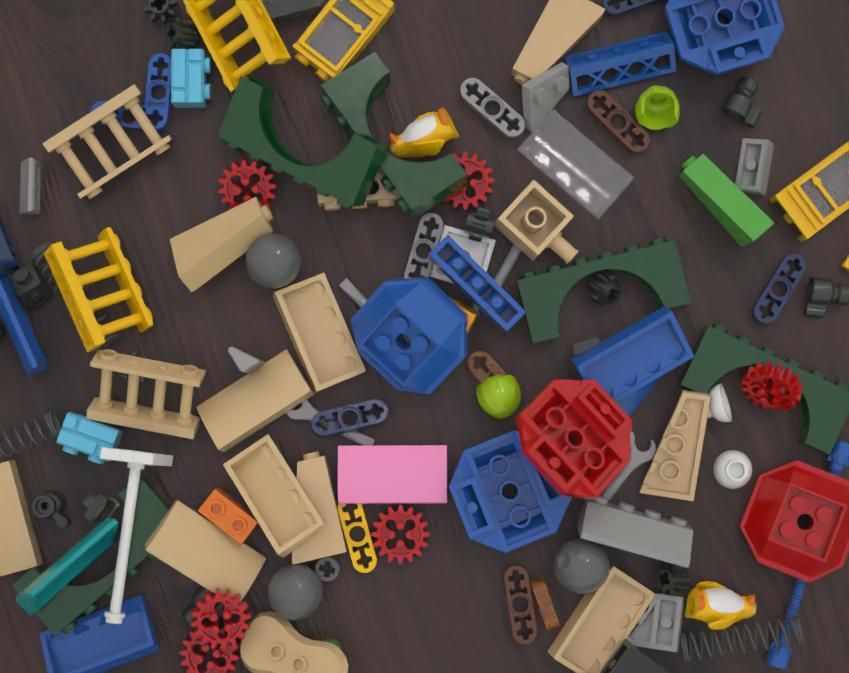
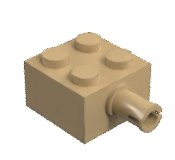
[494,180,579,264]

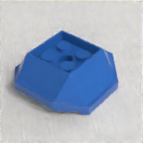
[664,0,785,75]
[351,277,467,395]
[449,430,572,553]

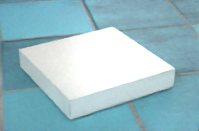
[429,225,496,284]

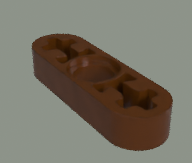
[586,90,650,154]
[503,564,537,644]

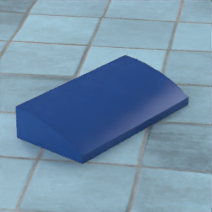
[0,269,50,378]
[571,306,695,402]
[39,595,160,673]

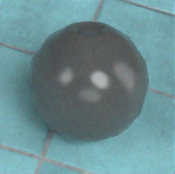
[246,233,301,289]
[553,538,610,594]
[267,563,324,620]

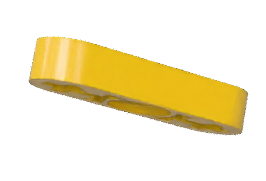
[338,504,377,573]

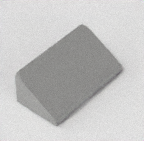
[735,138,774,196]
[19,158,41,215]
[228,347,265,373]

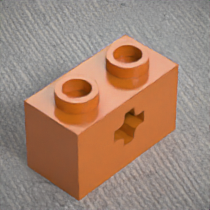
[198,487,259,544]

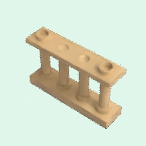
[42,84,172,199]
[86,349,206,439]

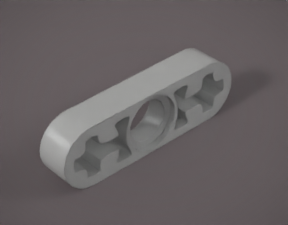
[460,78,525,139]
[404,213,443,278]

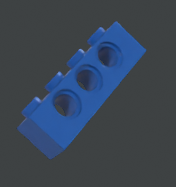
[428,235,526,333]

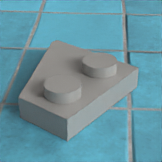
[522,62,570,132]
[627,593,685,653]

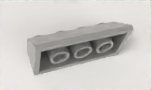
[576,496,693,568]

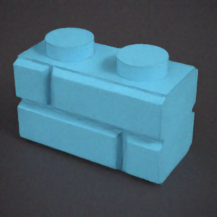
[171,49,212,108]
[57,412,123,464]

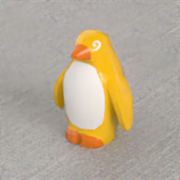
[389,107,459,158]
[685,581,757,630]

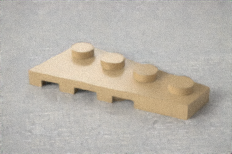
[639,390,711,501]

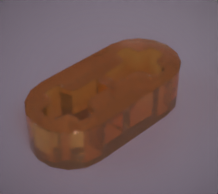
[467,351,507,383]
[530,578,560,631]

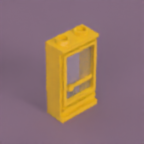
[292,0,395,82]
[769,141,849,242]

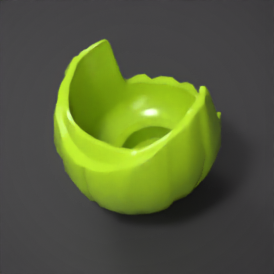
[635,85,680,130]
[476,375,521,419]

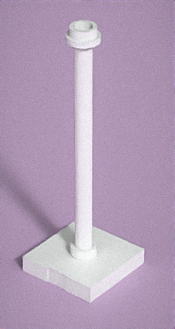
[100,447,173,624]

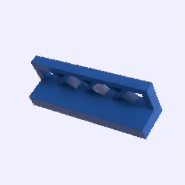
[564,32,676,97]

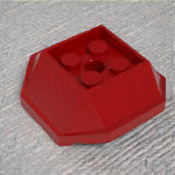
[516,380,632,500]
[739,460,849,583]

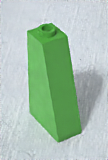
[678,154,774,247]

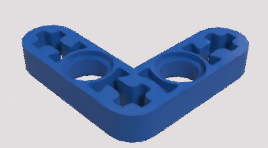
[90,53,171,132]

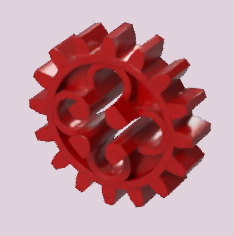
[444,152,494,211]
[218,157,277,210]
[742,361,803,412]
[371,504,430,564]
[191,588,251,650]
[179,627,240,673]

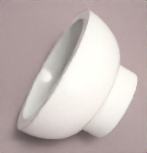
[707,383,732,422]
[713,450,752,489]

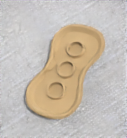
[239,611,348,673]

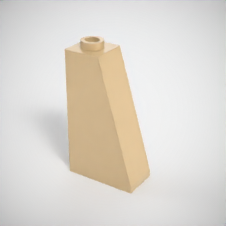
[511,0,605,85]
[170,197,273,292]
[292,451,348,565]

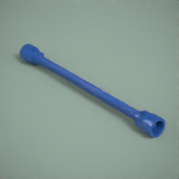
[765,440,849,670]

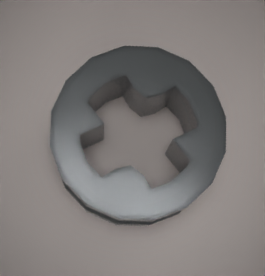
[315,556,340,582]

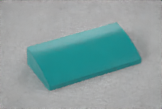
[16,518,118,616]

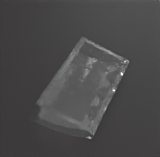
[517,108,634,219]

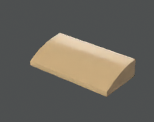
[272,273,366,394]
[196,349,315,452]
[223,434,325,558]
[0,460,43,576]
[145,500,266,602]
[547,564,656,673]

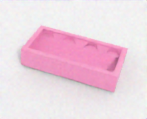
[338,445,447,504]

